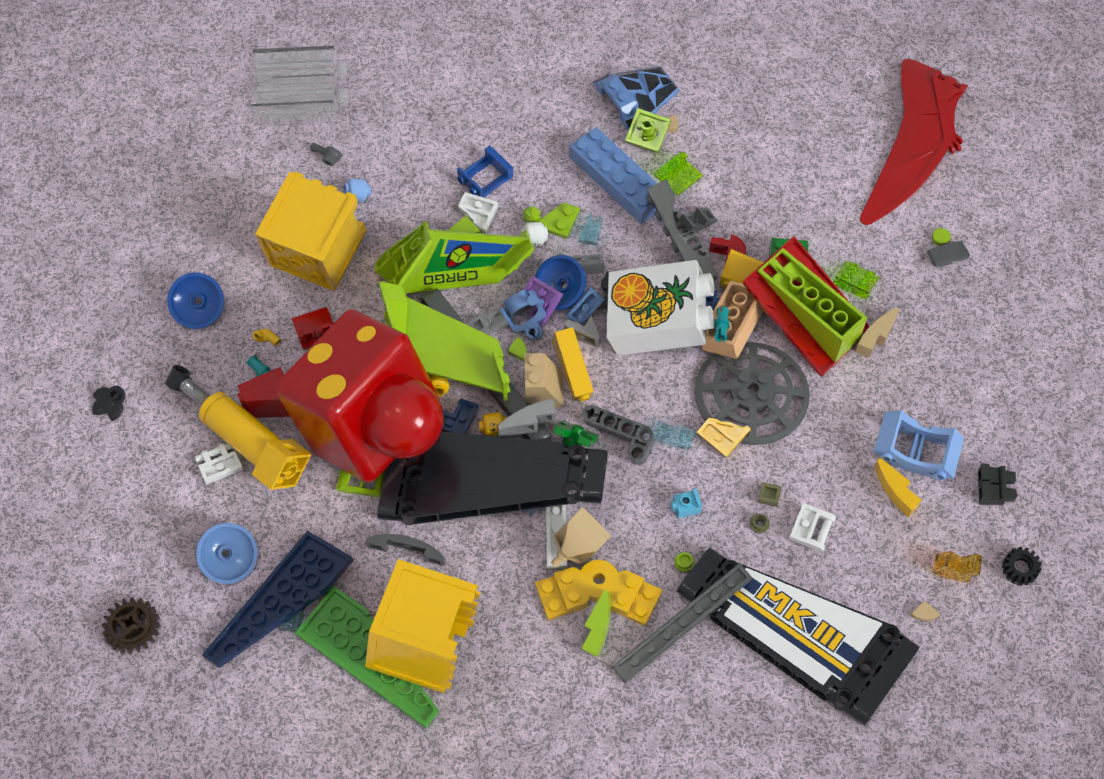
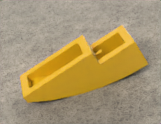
[874,458,922,517]

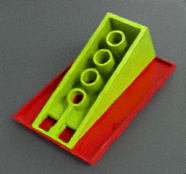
[743,236,870,377]

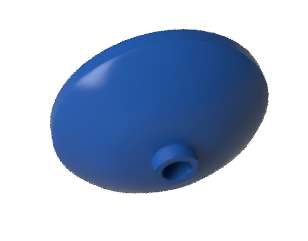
[535,255,586,310]
[167,272,224,329]

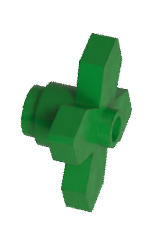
[553,421,599,447]

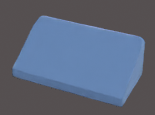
[566,286,605,325]

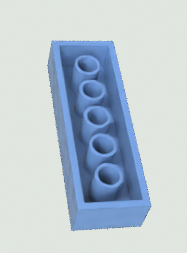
[569,127,657,224]

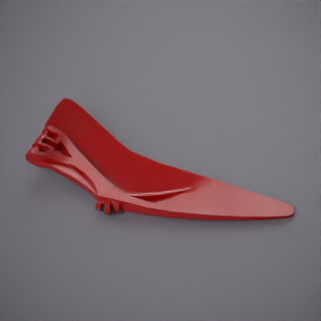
[860,58,968,225]

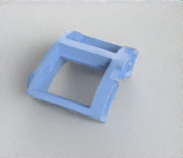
[874,410,964,480]

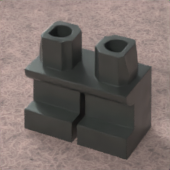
[978,463,1017,505]

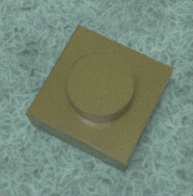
[758,482,782,507]

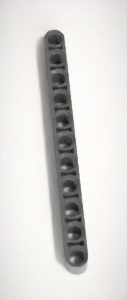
[420,288,551,441]

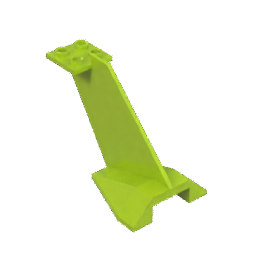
[379,281,510,401]

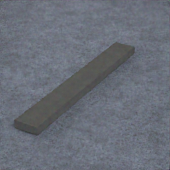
[612,563,753,683]

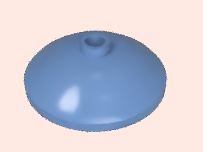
[196,523,258,584]

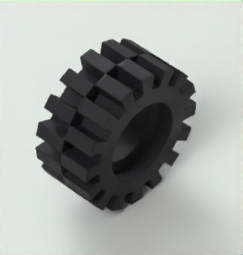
[1002,547,1042,586]

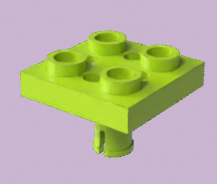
[625,108,671,154]

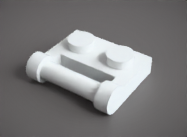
[789,503,836,553]

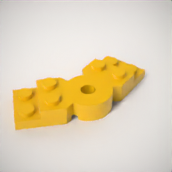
[535,560,662,626]

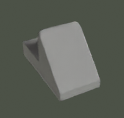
[564,316,600,348]

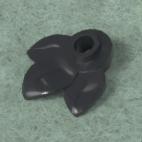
[92,386,125,421]

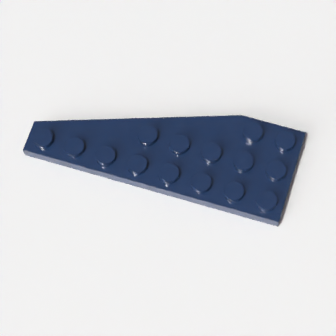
[202,531,354,668]

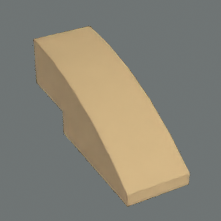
[855,307,900,358]

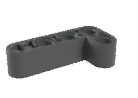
[582,405,655,465]

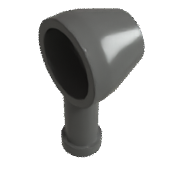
[310,142,342,166]

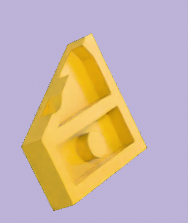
[697,418,751,458]

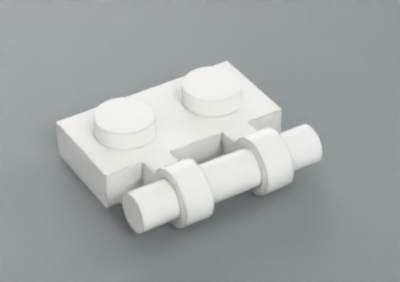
[195,443,243,485]

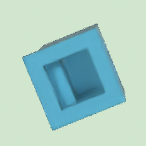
[670,488,702,518]

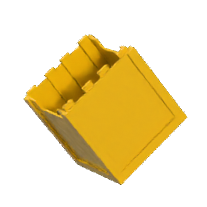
[255,171,367,292]
[365,559,480,694]

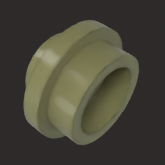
[750,513,770,533]

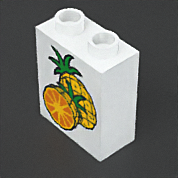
[607,260,714,355]

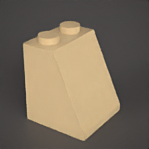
[524,353,564,408]

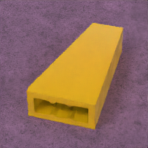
[551,327,594,402]

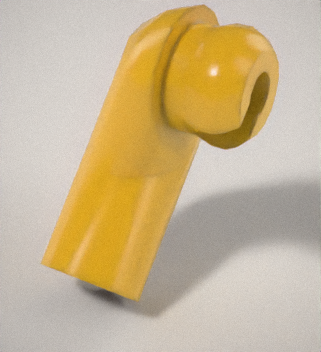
[252,329,281,347]

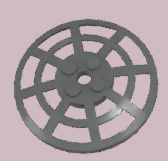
[695,342,810,445]

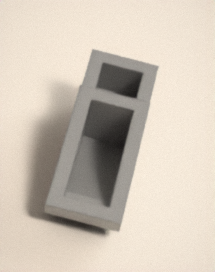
[498,399,555,437]

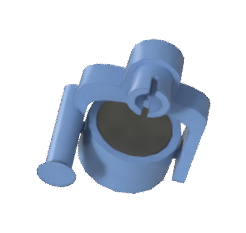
[500,290,546,340]

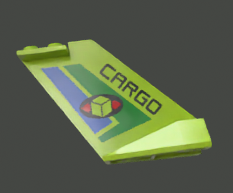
[374,221,534,302]

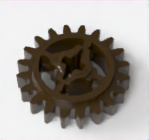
[102,597,161,654]

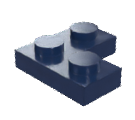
[442,398,479,434]

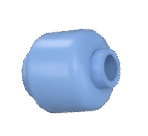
[343,178,371,202]

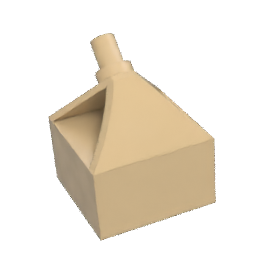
[551,507,612,568]

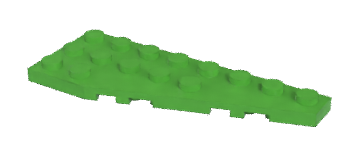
[295,586,439,729]

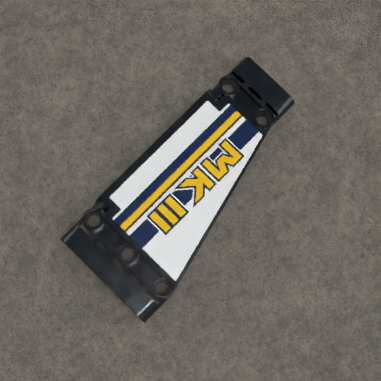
[676,547,920,726]

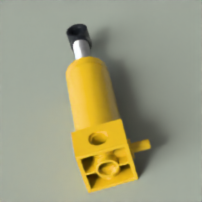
[165,365,312,490]

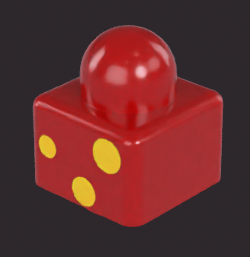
[276,309,444,482]

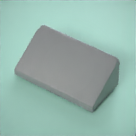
[571,254,604,275]

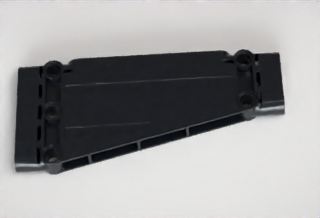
[377,431,608,525]

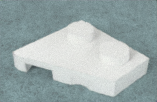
[458,192,499,234]

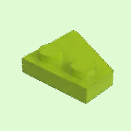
[537,202,580,239]

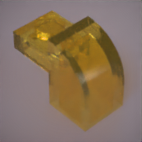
[933,551,982,583]

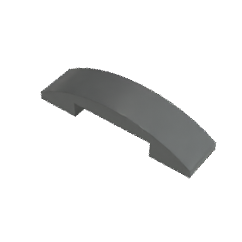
[366,534,446,566]

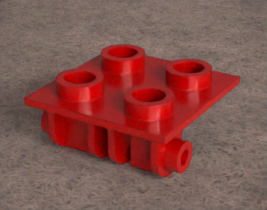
[291,307,334,350]

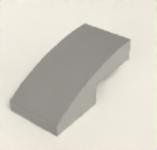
[466,308,509,334]

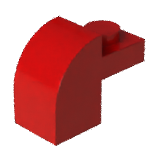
[709,234,746,264]

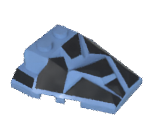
[593,66,679,131]

